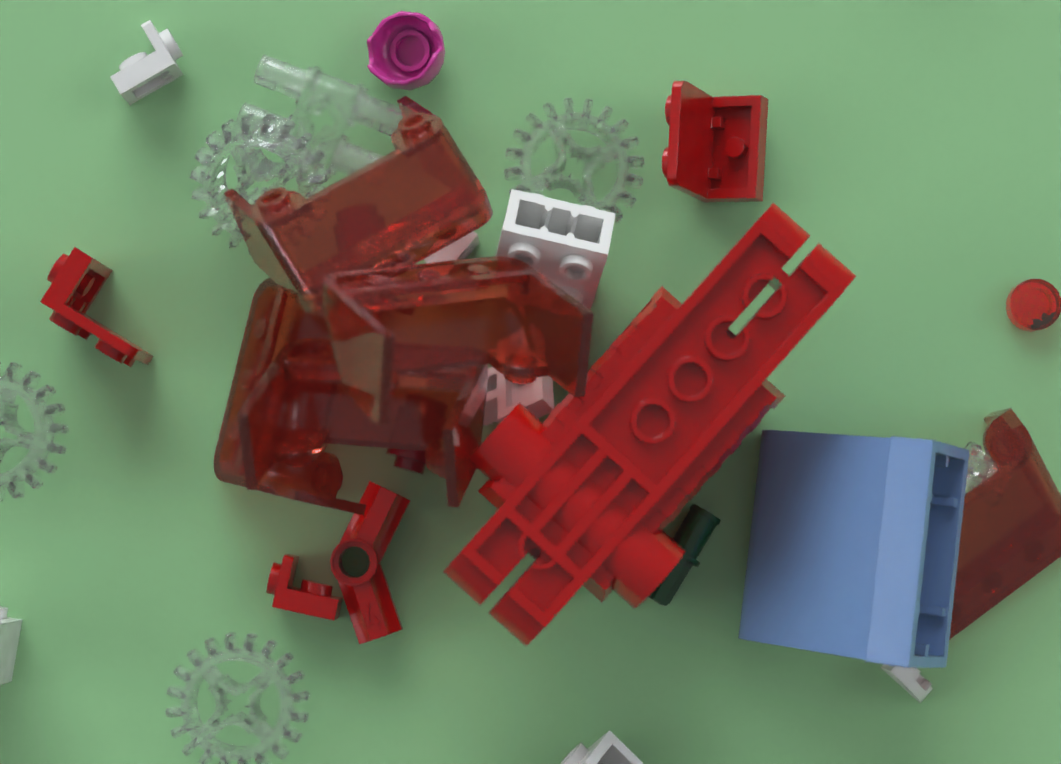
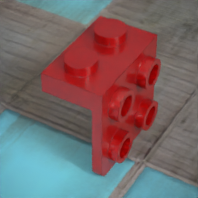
[662,81,769,202]
[40,247,154,367]

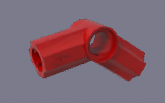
[330,481,411,644]

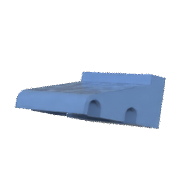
[738,430,970,668]

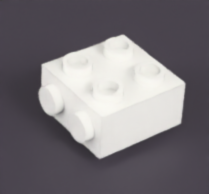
[487,189,616,317]

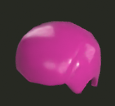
[367,11,445,91]

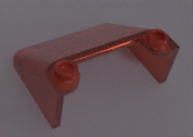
[949,408,1061,640]

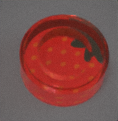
[1006,279,1061,332]

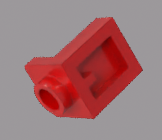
[266,554,343,621]

